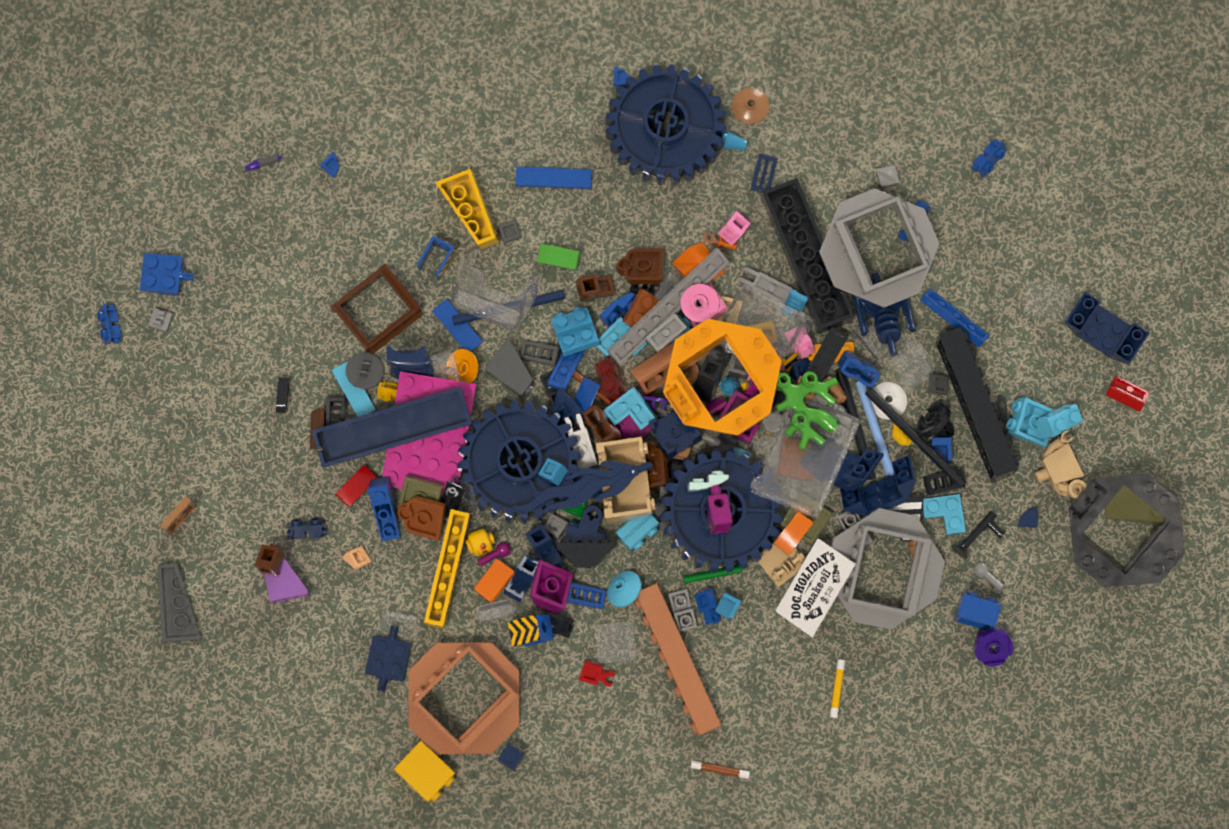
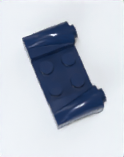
[387,346,434,380]

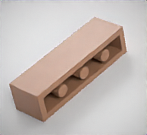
[630,342,709,395]

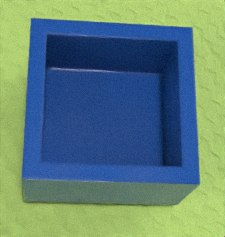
[953,592,1001,630]

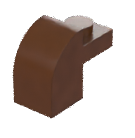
[575,274,615,302]

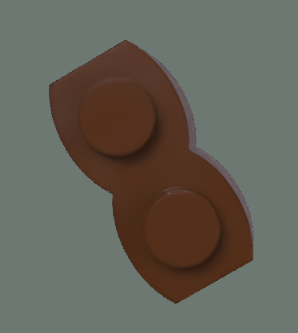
[584,405,622,443]

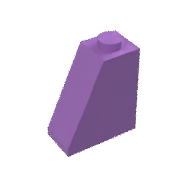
[264,557,310,604]

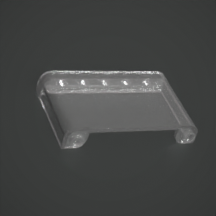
[750,398,860,519]

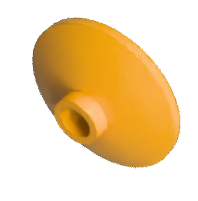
[446,349,478,384]

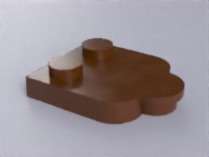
[616,248,665,284]
[645,441,669,489]

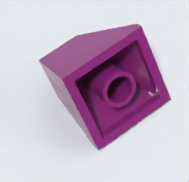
[529,560,573,614]

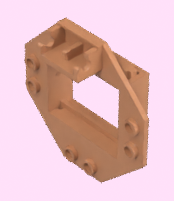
[408,643,519,754]

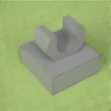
[148,308,173,332]

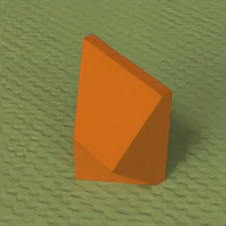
[672,242,725,282]

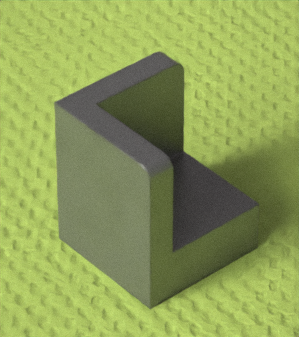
[728,353,748,380]

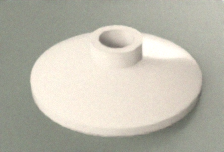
[871,382,907,420]

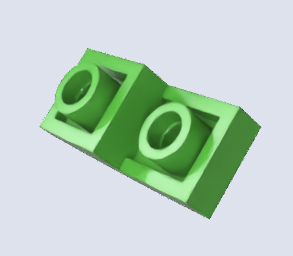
[537,244,580,270]

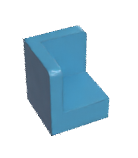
[715,593,741,621]

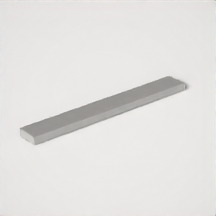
[607,248,730,366]

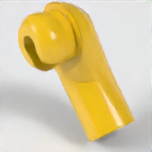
[892,423,912,446]

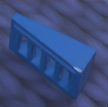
[566,583,606,609]

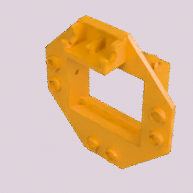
[663,319,782,436]

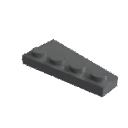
[157,564,201,643]

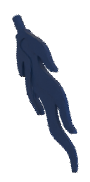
[512,461,653,514]

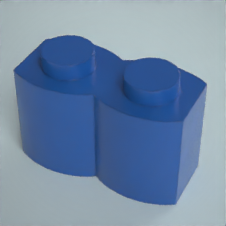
[837,351,880,387]

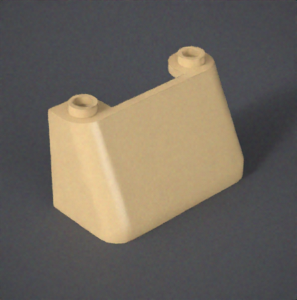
[596,437,656,525]

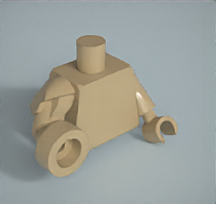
[1034,430,1087,500]

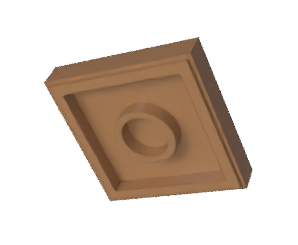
[160,496,196,535]

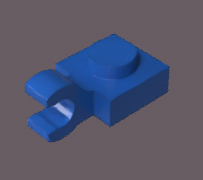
[694,589,720,625]

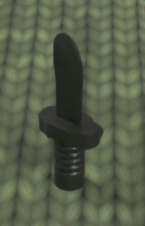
[998,395,1012,436]

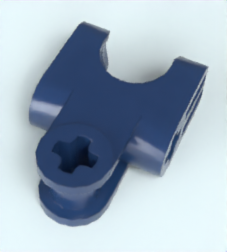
[560,506,607,557]

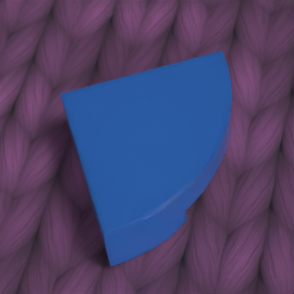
[613,67,629,87]
[320,152,339,179]

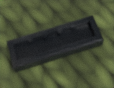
[805,327,849,382]

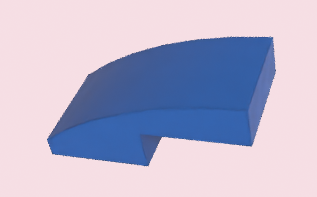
[600,292,636,328]

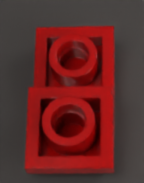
[335,465,377,508]

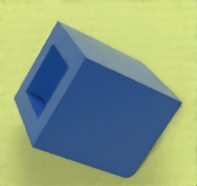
[930,438,952,464]

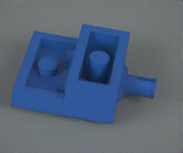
[140,253,194,296]

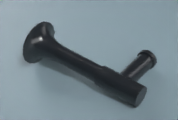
[951,511,1006,559]

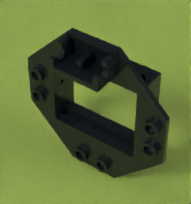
[1068,474,1185,587]

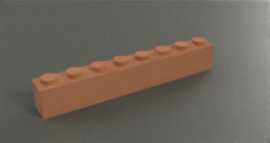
[634,583,721,737]

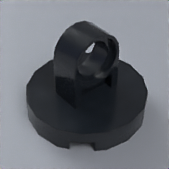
[916,402,954,438]

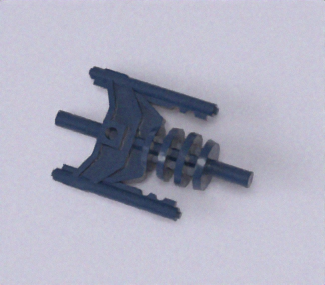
[851,273,916,357]

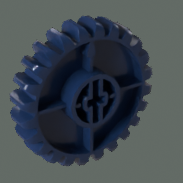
[605,65,727,185]
[457,400,582,525]
[659,448,784,573]

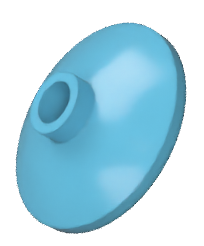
[607,571,642,607]

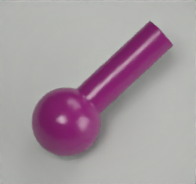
[477,542,511,566]

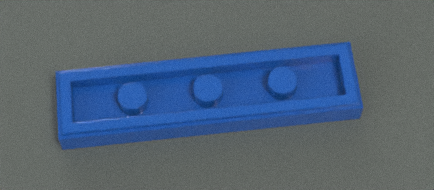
[516,167,592,189]
[920,289,989,348]

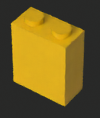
[394,741,456,803]

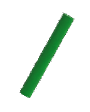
[683,566,742,584]

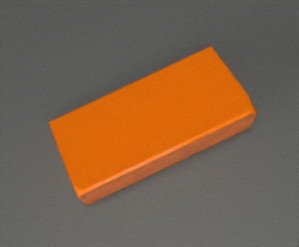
[474,559,515,603]

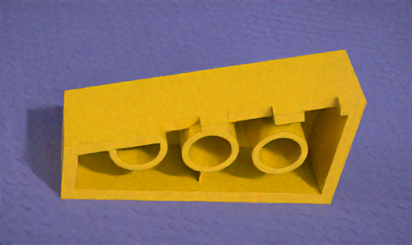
[435,169,499,250]

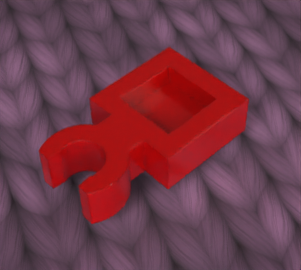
[579,660,615,687]

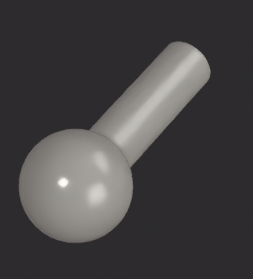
[973,562,1005,591]

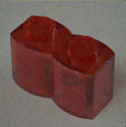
[595,358,626,404]

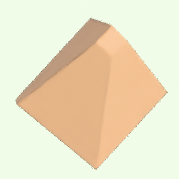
[343,546,371,570]

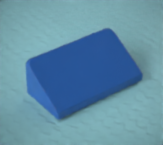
[574,377,602,412]

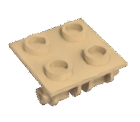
[758,541,805,587]

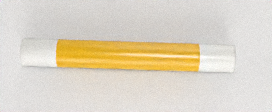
[830,659,845,719]

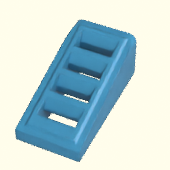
[783,289,808,318]

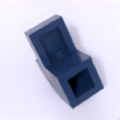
[525,524,564,567]
[503,554,538,603]

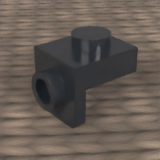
[544,613,573,638]

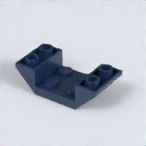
[1065,292,1150,365]
[799,436,884,492]
[840,455,916,516]

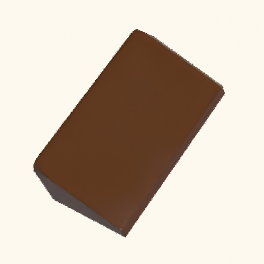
[310,408,326,449]

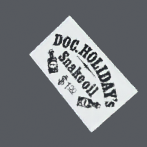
[776,538,856,638]

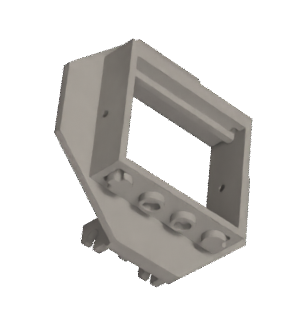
[819,188,939,308]
[830,508,945,629]

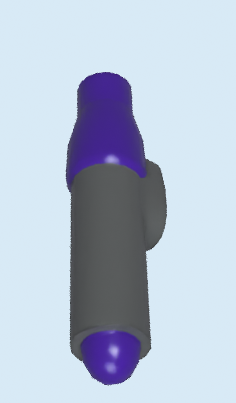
[245,155,281,171]

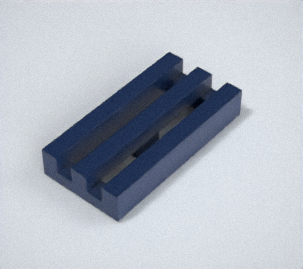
[750,154,778,193]

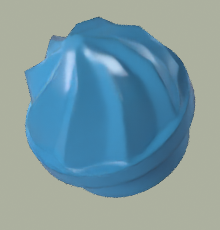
[720,377,739,396]

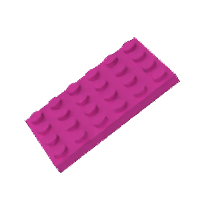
[382,372,476,496]

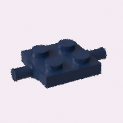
[365,626,411,692]

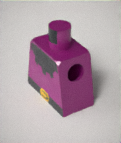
[706,486,732,534]

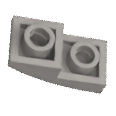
[668,588,697,632]

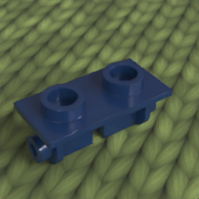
[286,518,327,540]

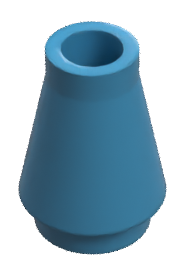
[721,131,747,151]

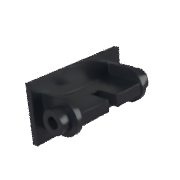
[440,480,465,518]

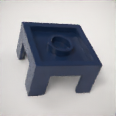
[648,408,702,459]

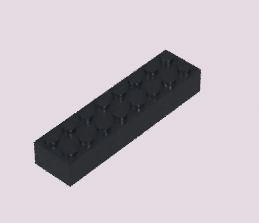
[761,178,855,334]
[935,327,1019,483]

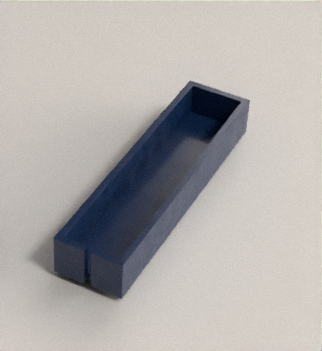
[312,387,473,468]

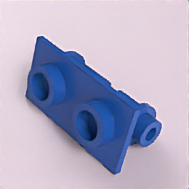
[971,139,1007,178]
[97,304,121,346]

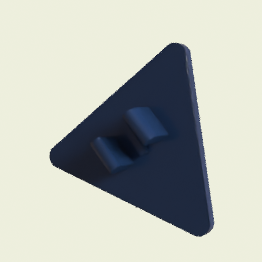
[550,388,585,425]

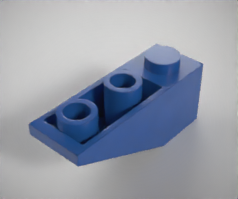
[368,477,401,541]

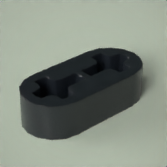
[276,377,290,413]

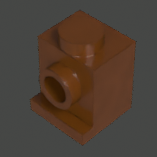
[254,544,285,576]

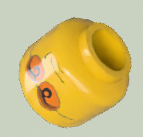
[465,528,495,557]

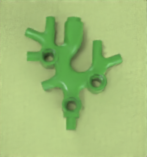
[775,371,839,450]

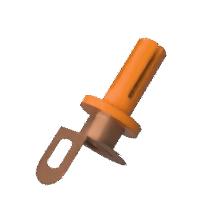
[703,233,737,250]

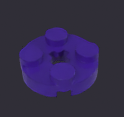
[974,629,1014,667]

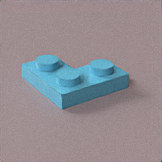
[595,317,648,358]
[603,387,657,430]
[922,494,966,535]

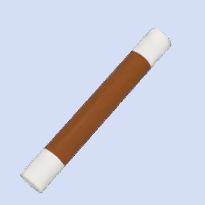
[691,760,750,779]

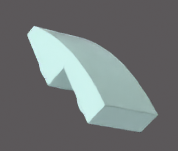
[687,471,728,492]

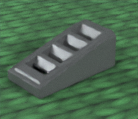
[519,340,562,367]

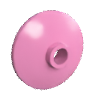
[681,284,719,322]

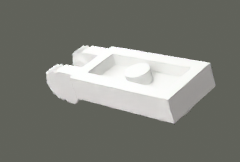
[564,414,597,469]

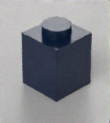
[497,744,525,772]

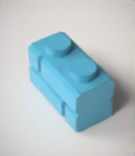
[1035,404,1083,438]
[615,515,659,551]

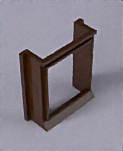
[330,263,424,354]

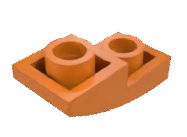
[773,511,813,556]

